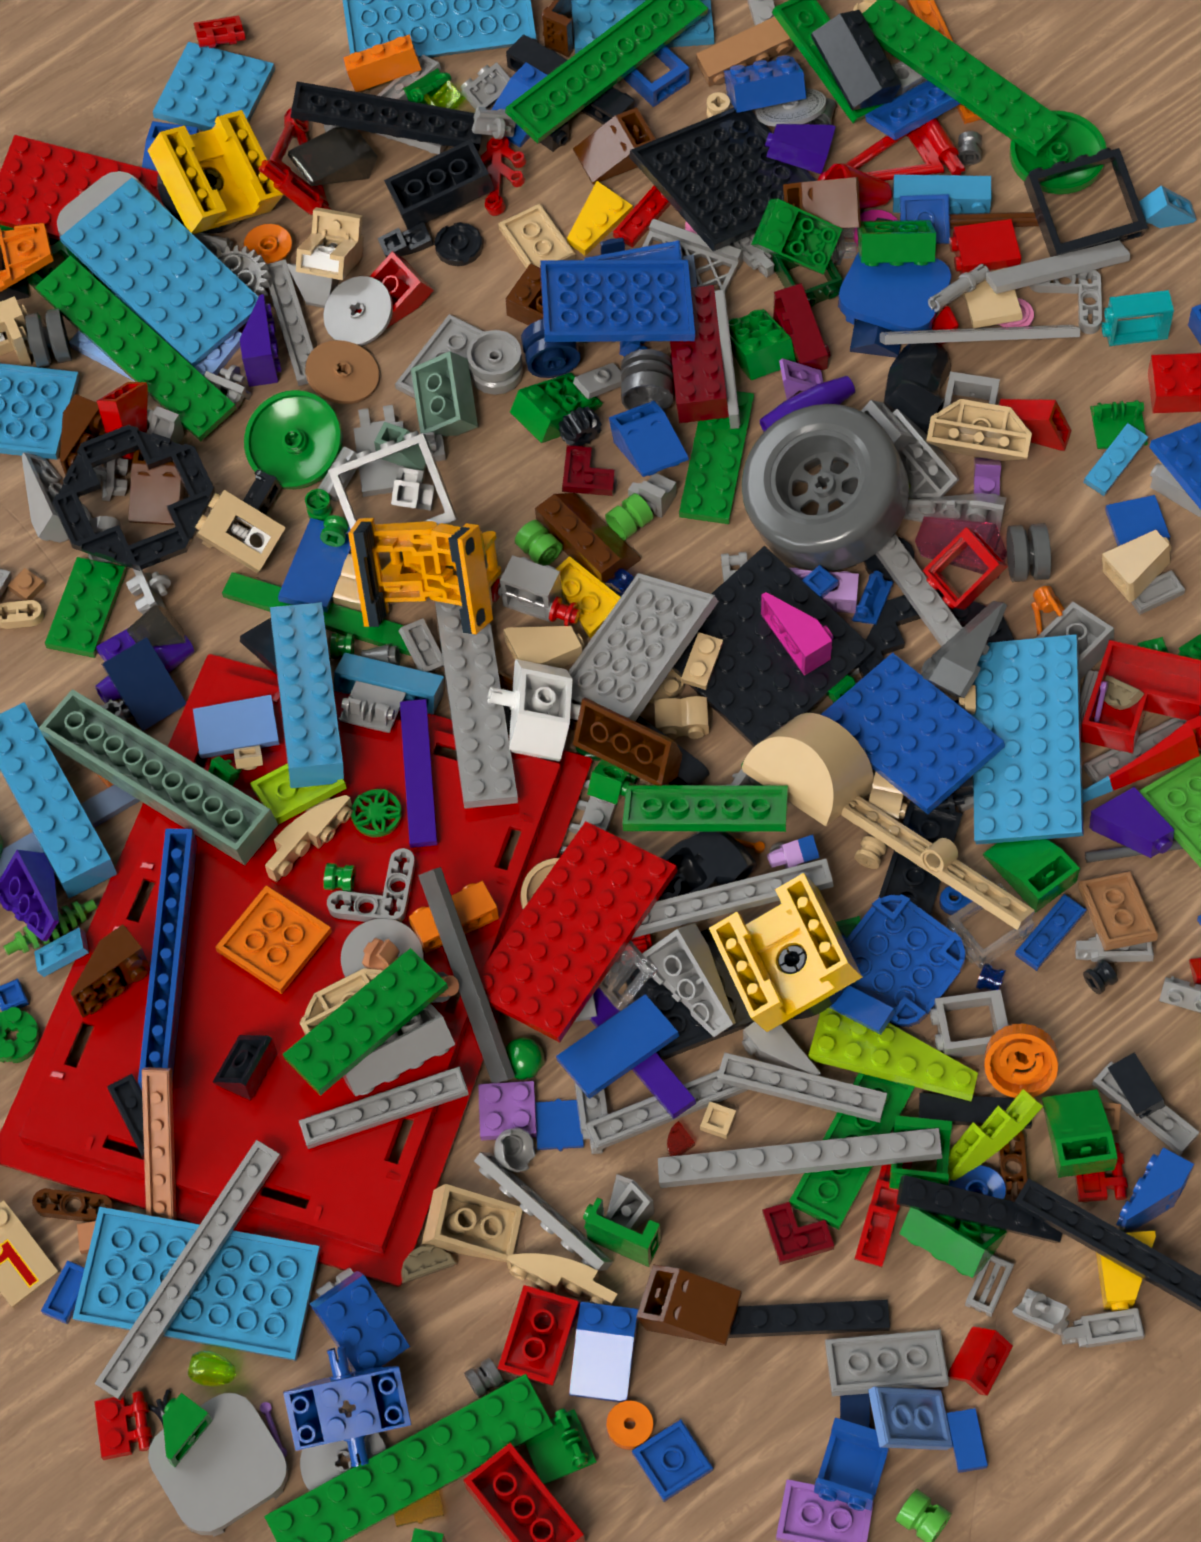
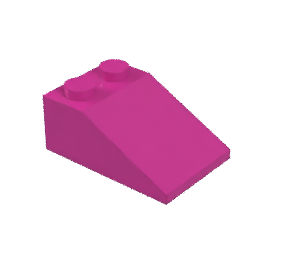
[761,592,833,676]

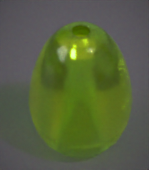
[188,1351,236,1386]

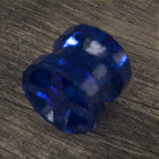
[605,569,634,597]
[976,963,1006,991]

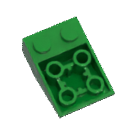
[751,199,843,275]
[728,309,796,381]
[510,373,603,443]
[983,839,1080,913]
[1042,1089,1118,1178]

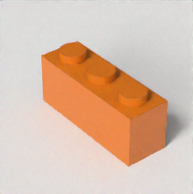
[343,34,422,92]
[409,881,499,954]

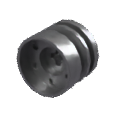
[621,349,673,411]

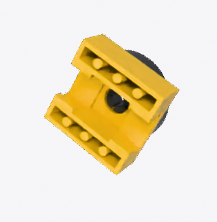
[147,110,283,234]
[709,873,862,1032]

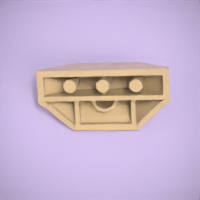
[926,399,1032,461]
[300,968,383,1035]

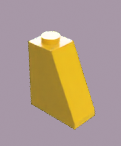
[1096,1231,1156,1312]

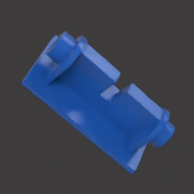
[852,571,893,625]

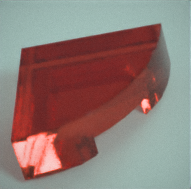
[667,1121,695,1157]

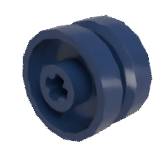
[521,319,580,378]

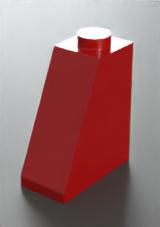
[97,382,148,459]
[999,399,1072,451]

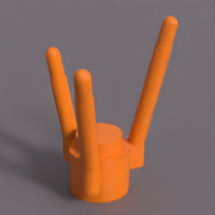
[1031,586,1065,635]

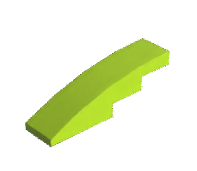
[948,1089,1043,1181]

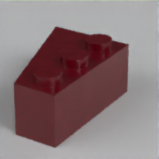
[773,283,831,371]

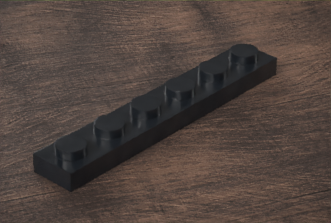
[896,1175,1062,1243]
[729,1300,890,1338]

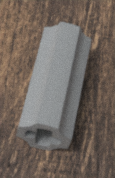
[318,447,358,501]

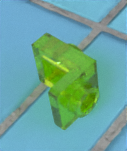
[424,80,465,109]

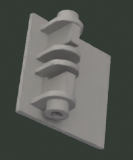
[339,681,406,733]

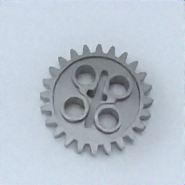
[216,245,271,297]

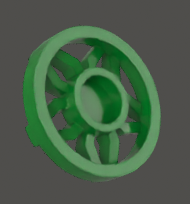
[351,789,402,837]

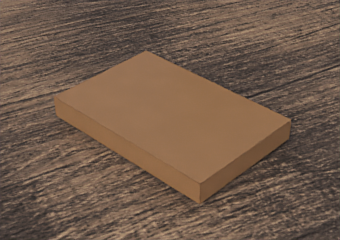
[1078,871,1158,951]

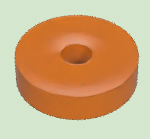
[606,1401,653,1450]

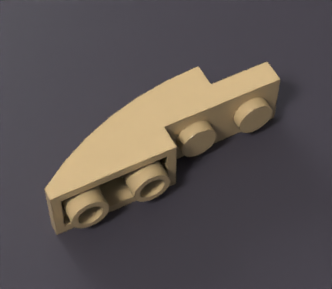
[265,795,352,883]
[506,1253,618,1306]

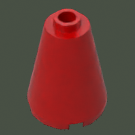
[824,163,892,209]

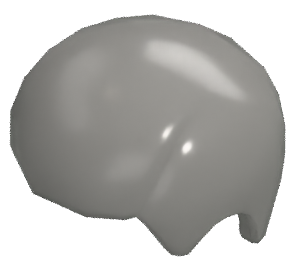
[494,1127,536,1172]

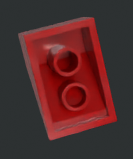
[354,251,434,330]
[497,1285,580,1386]

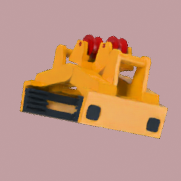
[348,518,502,635]

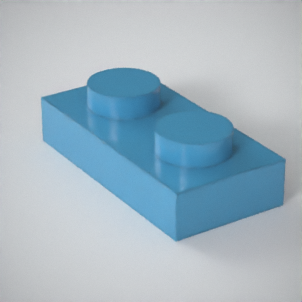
[34,927,89,977]

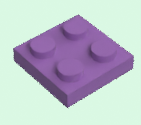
[478,1081,537,1140]

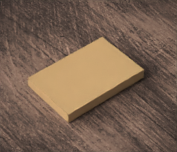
[498,204,575,269]
[963,268,1022,328]

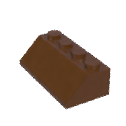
[535,493,641,586]
[573,698,683,785]

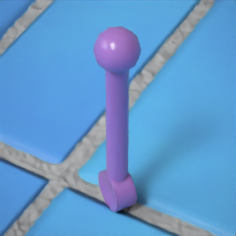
[1094,681,1108,723]
[260,1402,287,1457]

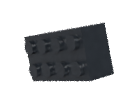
[384,139,495,230]

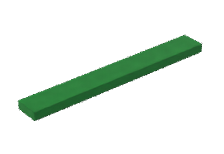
[222,572,411,656]

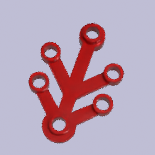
[480,136,527,216]

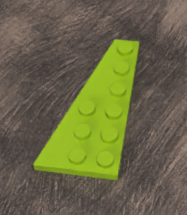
[808,1008,978,1101]

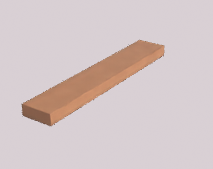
[142,1067,177,1220]

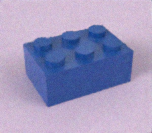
[724,56,806,113]
[310,1271,410,1372]

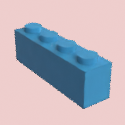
[893,175,991,214]
[334,653,444,715]

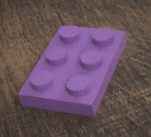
[776,1479,874,1542]

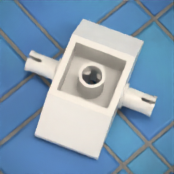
[487,659,581,762]

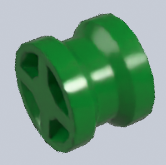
[320,515,349,547]
[330,633,355,659]

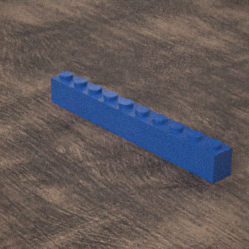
[138,829,197,1090]

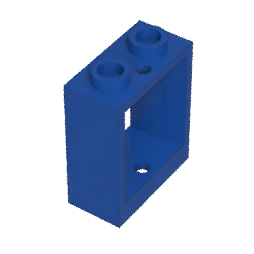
[623,46,689,107]

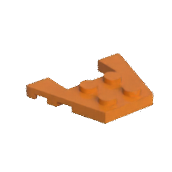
[0,223,54,292]

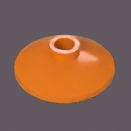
[244,224,292,264]

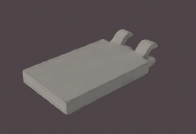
[353,405,408,497]

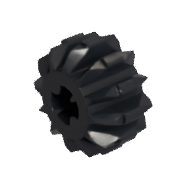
[558,407,602,446]

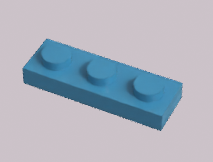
[1083,423,1148,496]

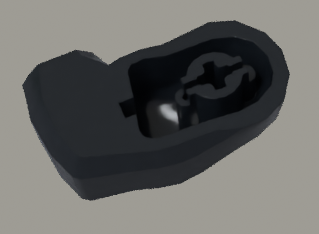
[883,343,951,435]
[657,831,757,901]

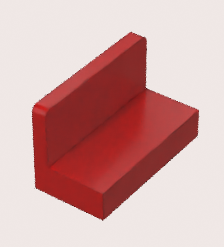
[947,1326,1013,1396]

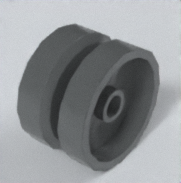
[25,308,72,368]
[1006,523,1051,582]

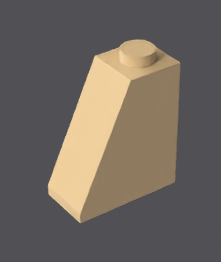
[1102,530,1171,603]
[504,626,585,668]

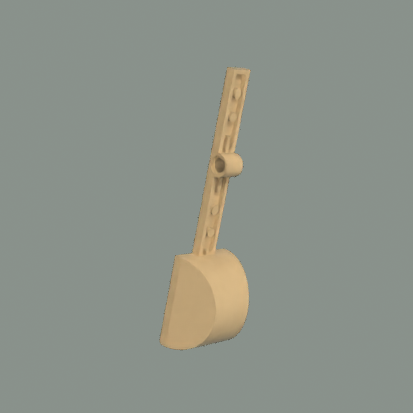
[742,713,1035,930]

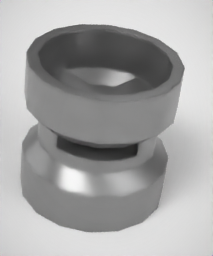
[958,131,982,165]
[464,1358,504,1398]

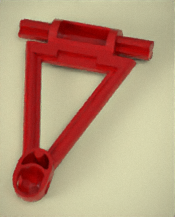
[258,107,332,215]
[817,118,965,181]

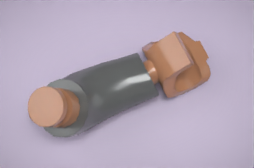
[362,938,459,1003]

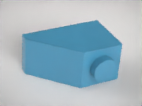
[1139,185,1197,228]

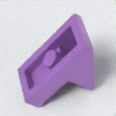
[779,358,823,400]
[973,457,1001,496]

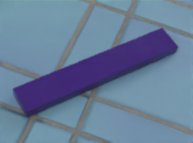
[400,699,437,848]
[590,986,696,1119]

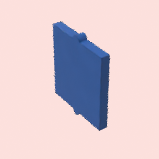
[535,1098,584,1152]

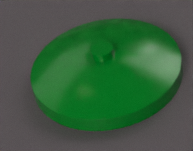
[1009,111,1107,194]
[244,390,343,490]

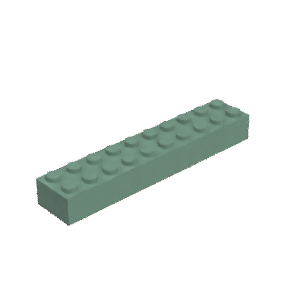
[39,689,278,865]

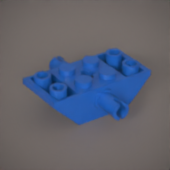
[283,1346,412,1467]

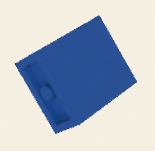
[814,1418,889,1511]

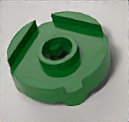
[0,1007,40,1063]

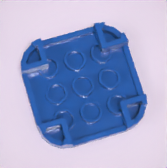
[838,252,951,331]
[847,894,965,1027]

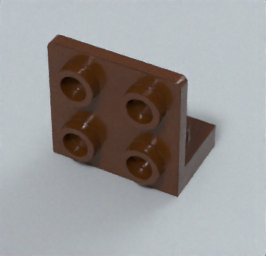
[541,0,573,57]

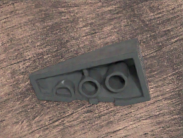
[921,601,1007,698]

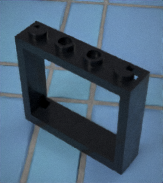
[1024,148,1148,257]

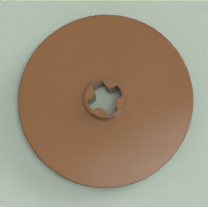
[305,340,379,404]

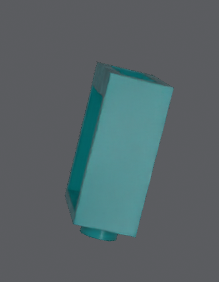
[1102,290,1174,347]

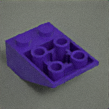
[240,294,281,387]

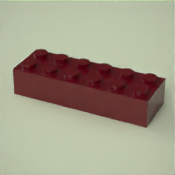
[670,285,729,424]

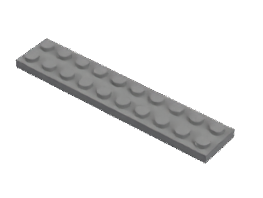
[435,601,518,808]

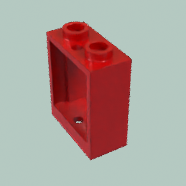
[923,527,1008,610]

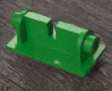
[403,68,451,104]

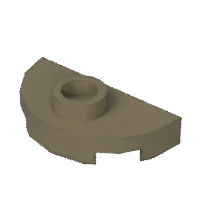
[1104,675,1144,710]
[401,1245,457,1284]

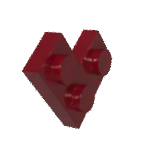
[562,445,615,496]
[762,1202,834,1265]

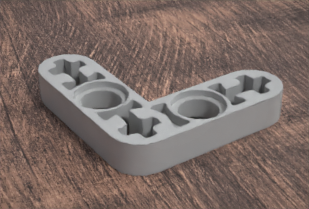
[1029,270,1102,334]
[327,848,415,922]

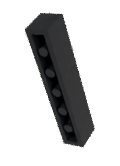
[506,34,635,125]

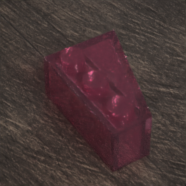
[915,516,1007,579]

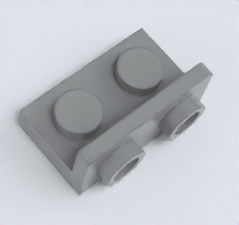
[458,62,510,110]

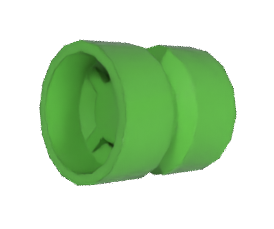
[605,493,653,540]
[515,520,563,566]
[895,1489,952,1542]

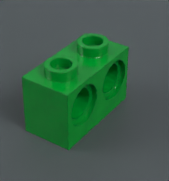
[587,759,639,805]

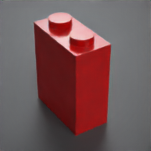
[949,219,1021,275]

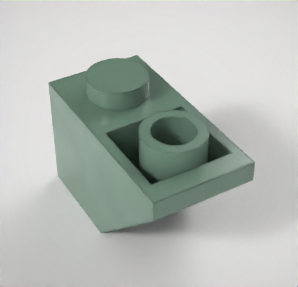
[374,422,433,471]

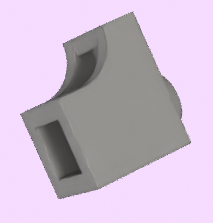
[147,406,184,444]
[391,467,435,511]
[628,473,676,518]

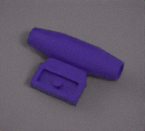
[760,376,855,432]
[95,622,195,704]

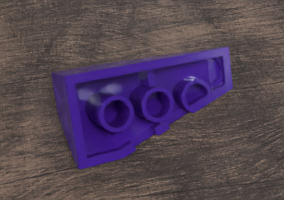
[0,849,59,941]

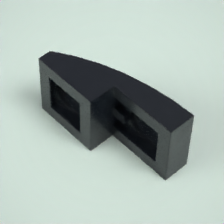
[378,222,434,258]

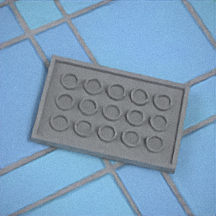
[568,573,719,721]

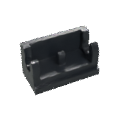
[243,470,282,515]
[1107,1052,1165,1119]

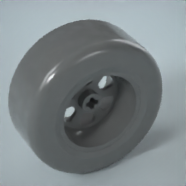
[742,404,909,571]

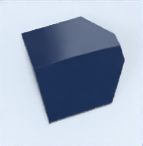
[850,320,901,358]

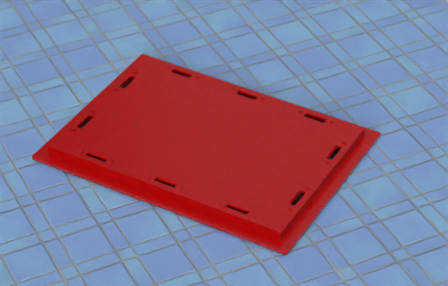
[0,654,592,1287]

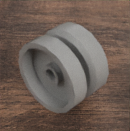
[467,330,523,395]

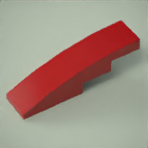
[854,1162,912,1268]

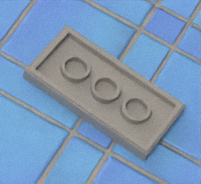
[395,314,484,399]
[825,1330,949,1397]

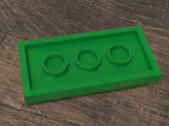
[45,557,127,658]

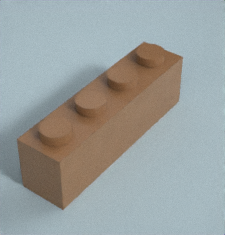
[696,16,793,87]

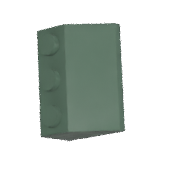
[411,351,478,436]

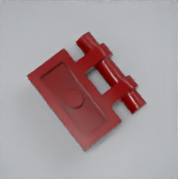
[193,15,246,49]
[1075,1143,1128,1202]
[94,1391,152,1460]

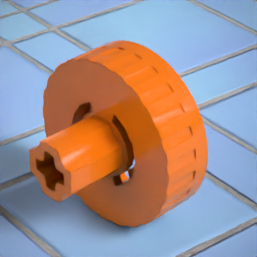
[984,1023,1058,1098]

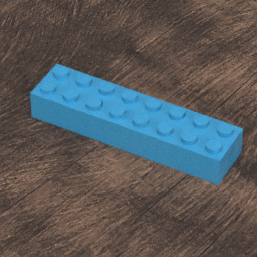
[270,602,344,788]
[0,702,117,898]

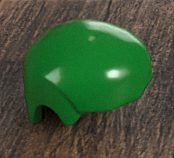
[505,1037,545,1080]

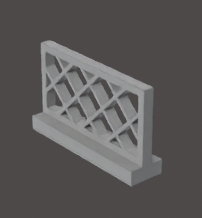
[642,219,743,294]

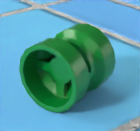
[305,489,333,521]
[324,863,356,892]

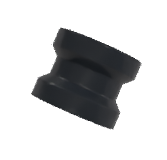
[1083,960,1118,995]

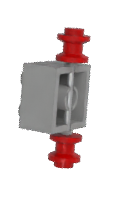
[490,555,581,626]

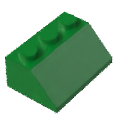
[857,220,936,266]
[899,1208,1007,1278]

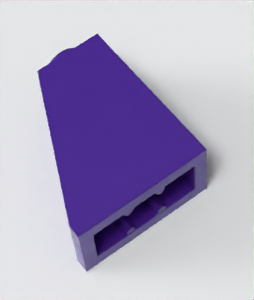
[765,124,836,174]
[1089,787,1174,858]

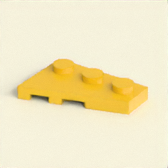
[567,181,633,256]
[556,556,621,639]

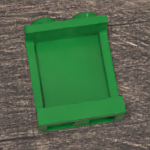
[583,1197,661,1267]

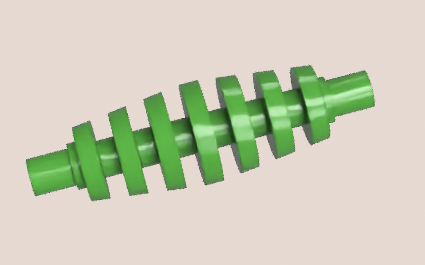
[3,899,97,955]

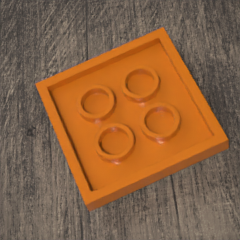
[216,886,332,994]

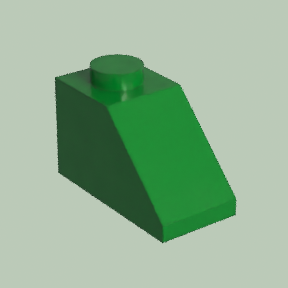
[162,1393,213,1467]

